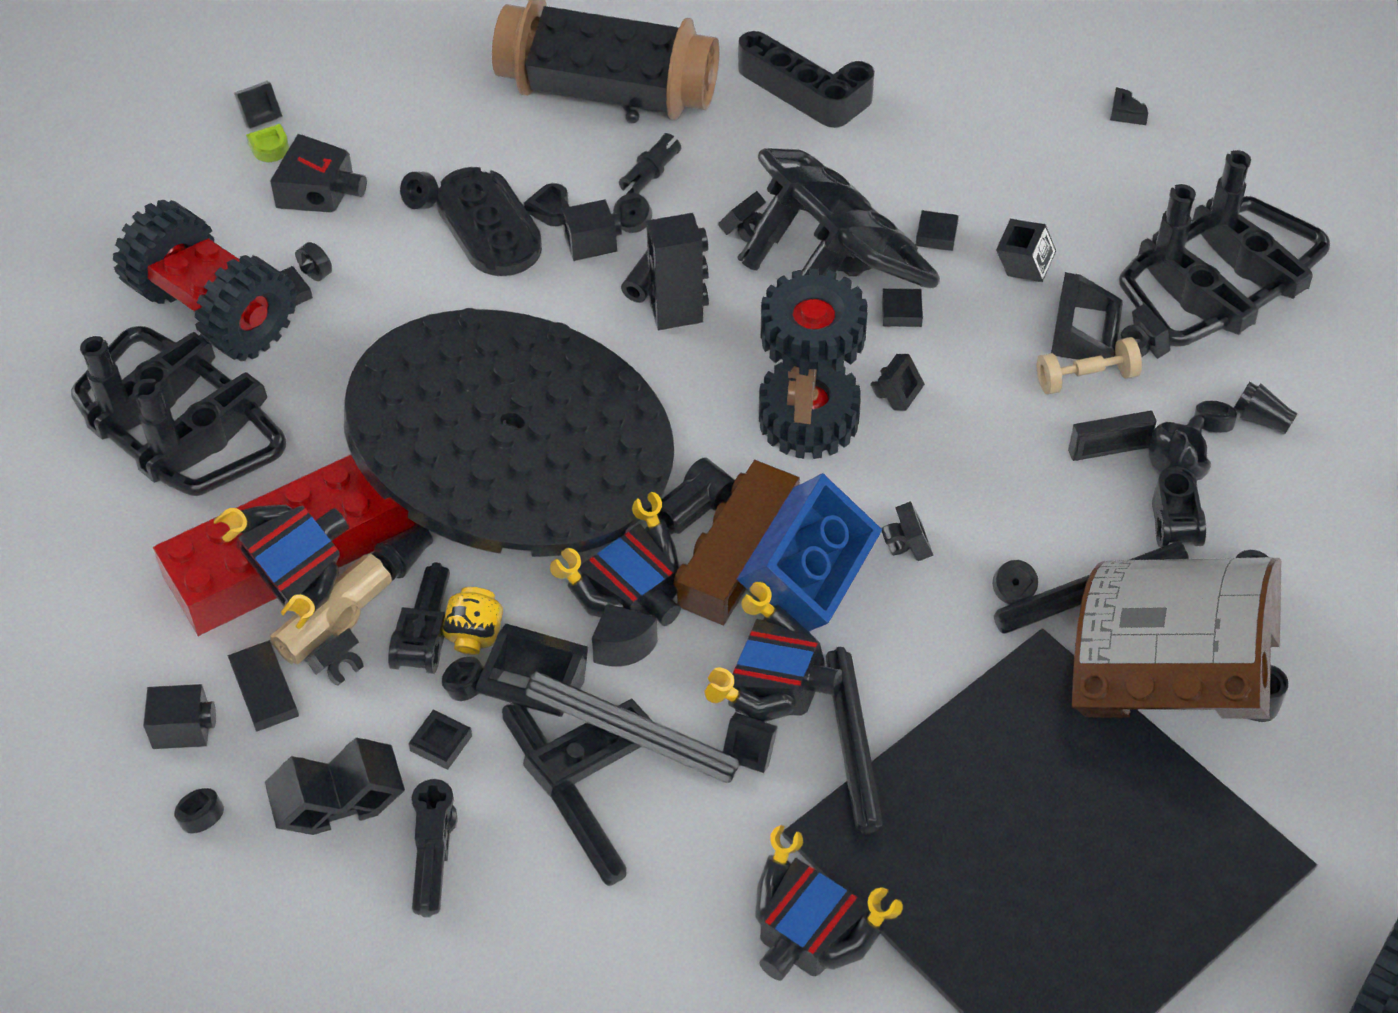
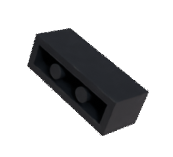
[646,213,709,331]

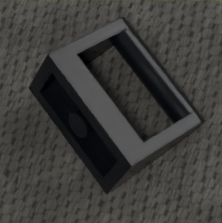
[1051,272,1123,360]
[476,623,588,717]

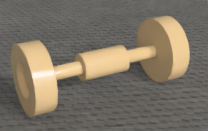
[1037,337,1142,395]

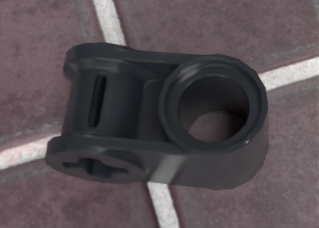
[1152,466,1206,547]

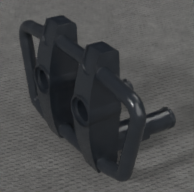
[737,148,940,289]
[1119,150,1330,347]
[71,326,286,496]

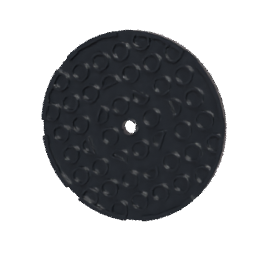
[343,308,674,557]

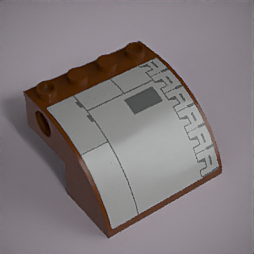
[1072,557,1281,719]

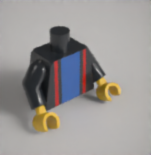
[550,492,681,626]
[214,504,349,629]
[704,582,842,722]
[755,825,903,981]

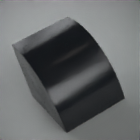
[592,603,658,667]

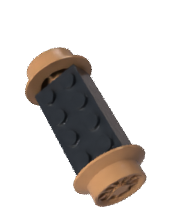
[492,0,719,120]

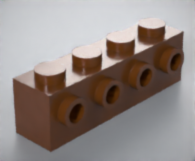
[673,459,800,626]

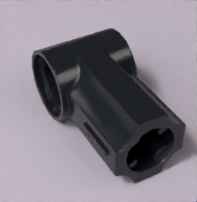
[657,457,735,534]

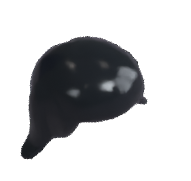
[1149,415,1211,481]

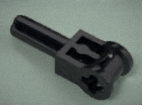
[388,562,450,674]
[411,779,458,918]

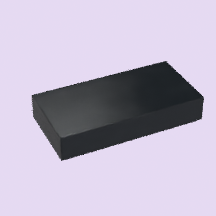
[1068,410,1157,461]
[227,640,299,732]

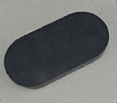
[436,167,542,276]

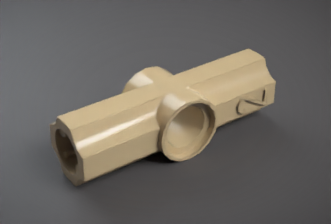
[270,554,392,665]

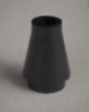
[1234,381,1298,434]
[372,524,433,580]

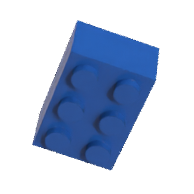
[737,473,883,631]

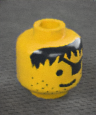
[442,587,503,655]

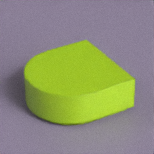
[246,124,289,162]

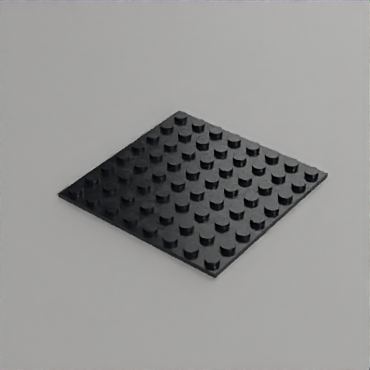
[782,628,1318,1013]

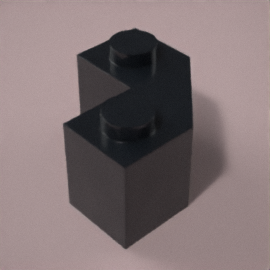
[264,737,405,835]

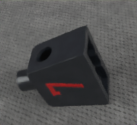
[270,134,367,213]

